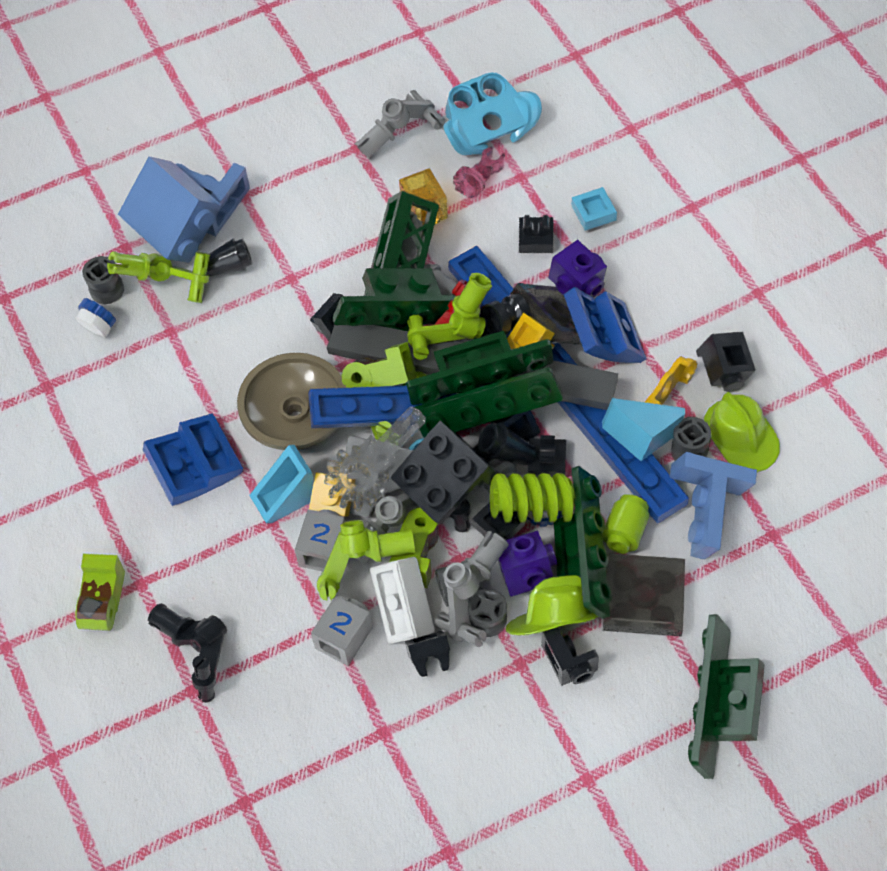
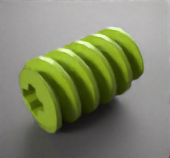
[490,473,575,523]

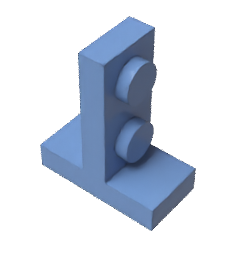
[163,159,250,237]
[670,452,757,560]

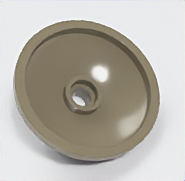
[237,353,346,450]

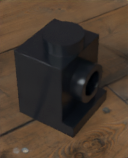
[696,332,756,392]

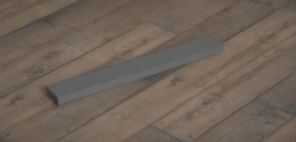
[327,325,618,410]

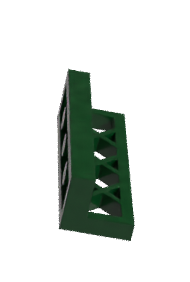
[364,191,439,332]

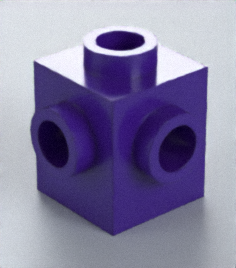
[548,239,607,298]
[498,530,557,597]

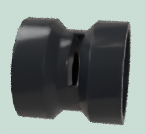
[480,294,531,335]

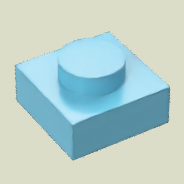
[571,187,617,231]

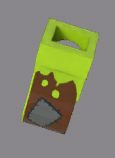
[341,342,417,388]
[389,508,438,589]
[75,553,125,631]

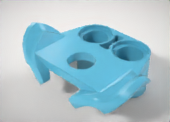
[443,72,542,156]

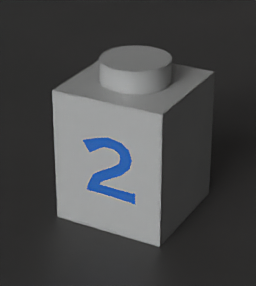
[295,510,345,572]
[311,595,373,666]

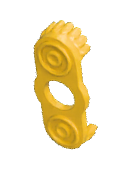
[645,356,698,405]

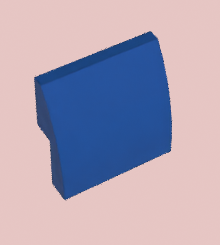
[563,287,647,363]
[143,413,243,506]

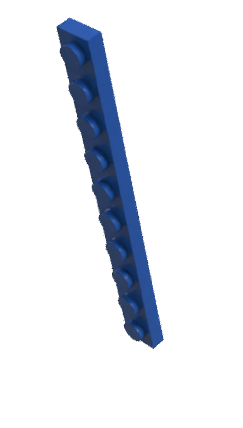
[448,246,689,524]

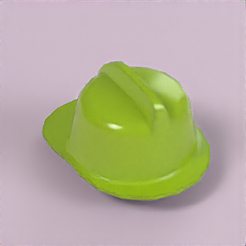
[704,392,780,472]
[506,575,598,635]

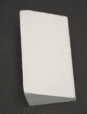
[370,557,435,645]

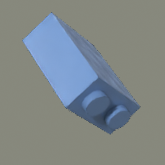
[118,156,222,263]

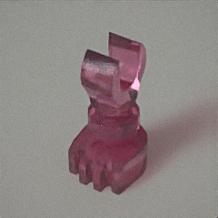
[453,147,505,198]

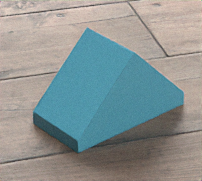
[602,398,685,461]
[249,445,314,523]

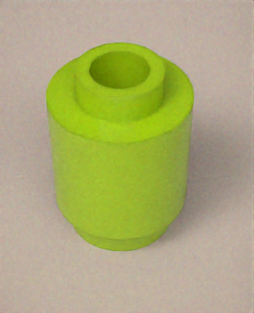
[602,494,650,554]

